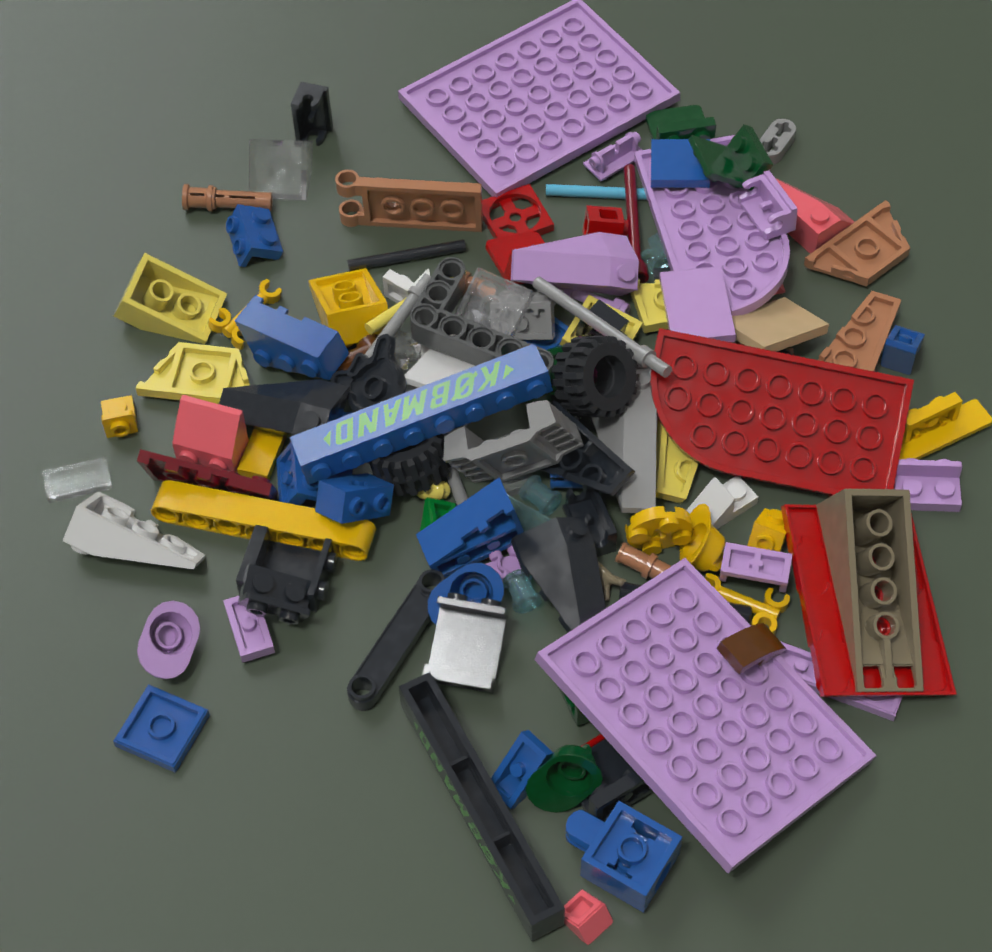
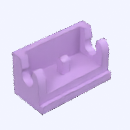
[738,170,798,240]
[719,542,793,593]

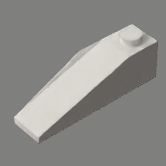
[63,491,205,569]

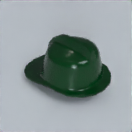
[526,744,603,813]

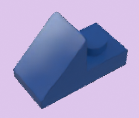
[881,325,925,375]
[491,730,553,809]

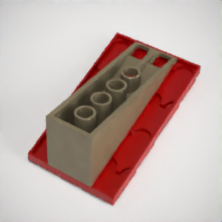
[781,489,957,697]

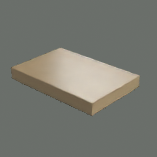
[732,297,829,352]

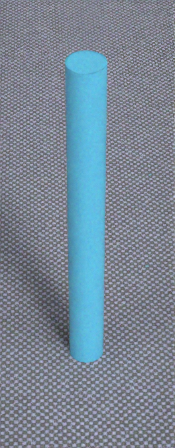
[546,184,647,200]

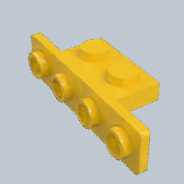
[899,392,992,460]

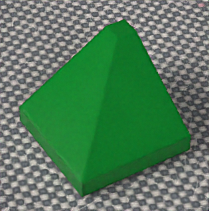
[420,497,456,531]

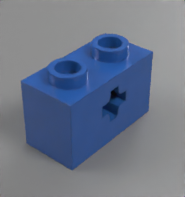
[315,473,394,524]

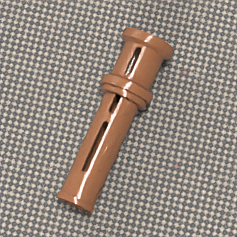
[182,184,273,212]

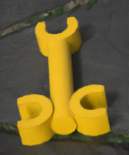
[208,279,282,350]
[705,573,790,635]

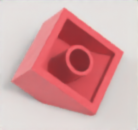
[172,395,249,473]

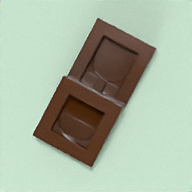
[717,623,786,675]

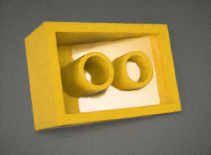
[308,268,388,348]

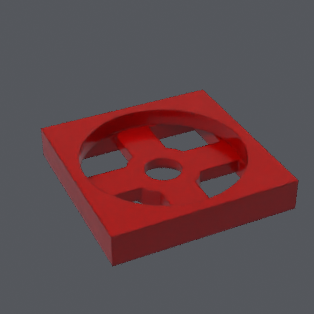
[482,184,554,239]

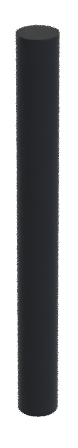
[347,239,466,271]

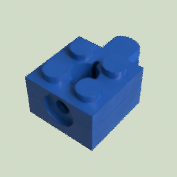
[566,801,683,913]

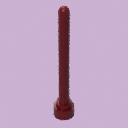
[624,164,649,283]

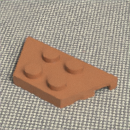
[804,200,910,286]

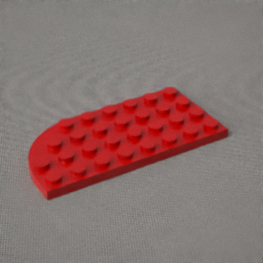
[650,328,914,496]

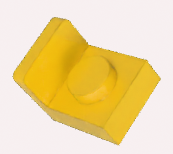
[101,395,138,438]

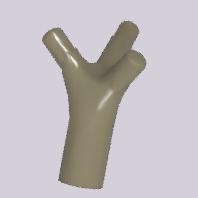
[598,561,627,601]

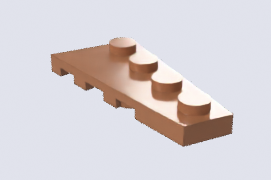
[818,291,901,372]

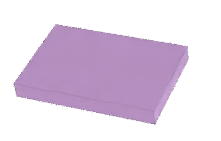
[660,266,736,342]

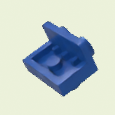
[226,204,283,267]

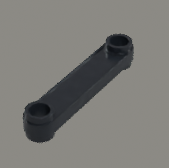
[347,569,446,711]

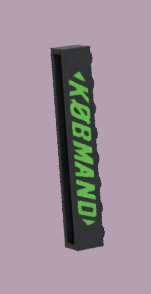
[399,672,565,941]

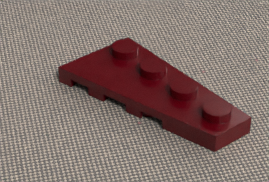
[137,449,278,501]

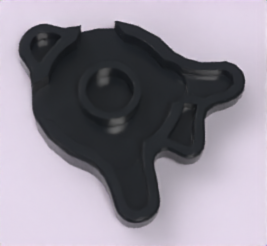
[331,334,406,412]

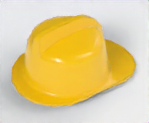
[680,504,725,572]

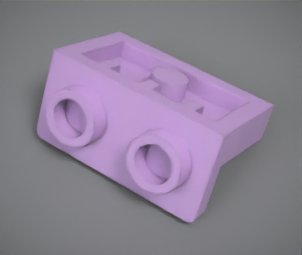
[893,458,962,512]

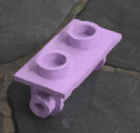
[583,132,642,181]

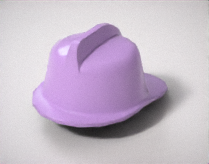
[137,601,200,679]

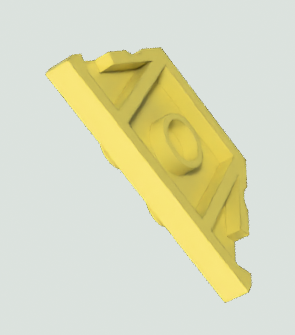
[136,342,250,404]

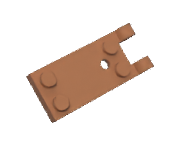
[335,170,483,232]

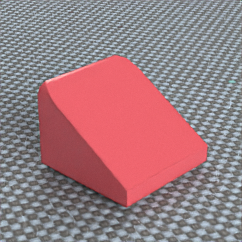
[564,889,613,945]

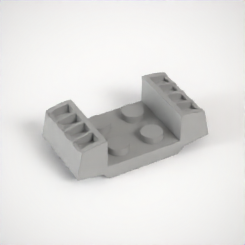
[443,400,584,483]

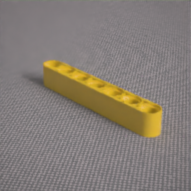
[151,480,376,561]

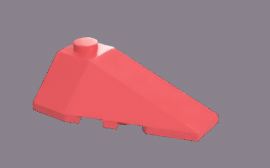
[775,178,854,254]

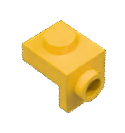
[747,508,786,552]

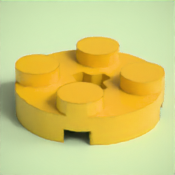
[625,506,693,555]

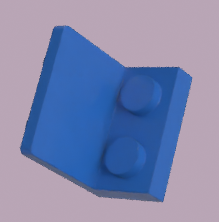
[276,442,353,505]

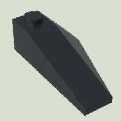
[528,400,635,496]

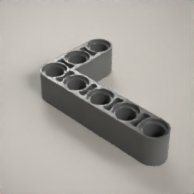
[410,257,554,383]

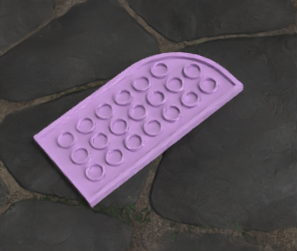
[634,135,790,316]

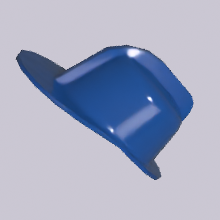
[428,563,504,625]

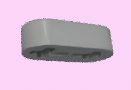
[760,119,796,165]

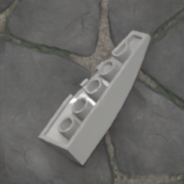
[591,357,657,513]

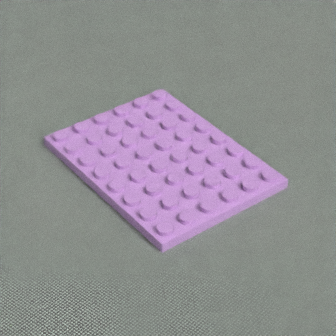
[398,0,680,197]
[534,558,876,873]

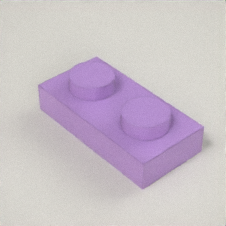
[223,596,275,663]

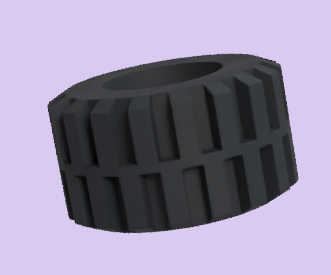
[551,336,639,418]
[369,434,451,496]

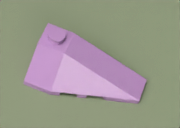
[511,232,639,296]

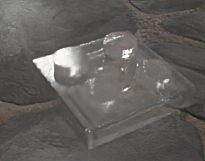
[455,267,535,337]

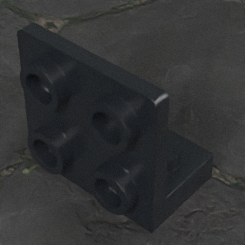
[580,739,653,821]

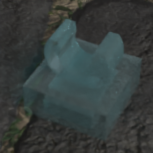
[641,233,669,274]

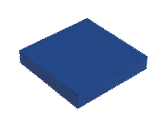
[651,139,710,188]
[113,684,210,773]

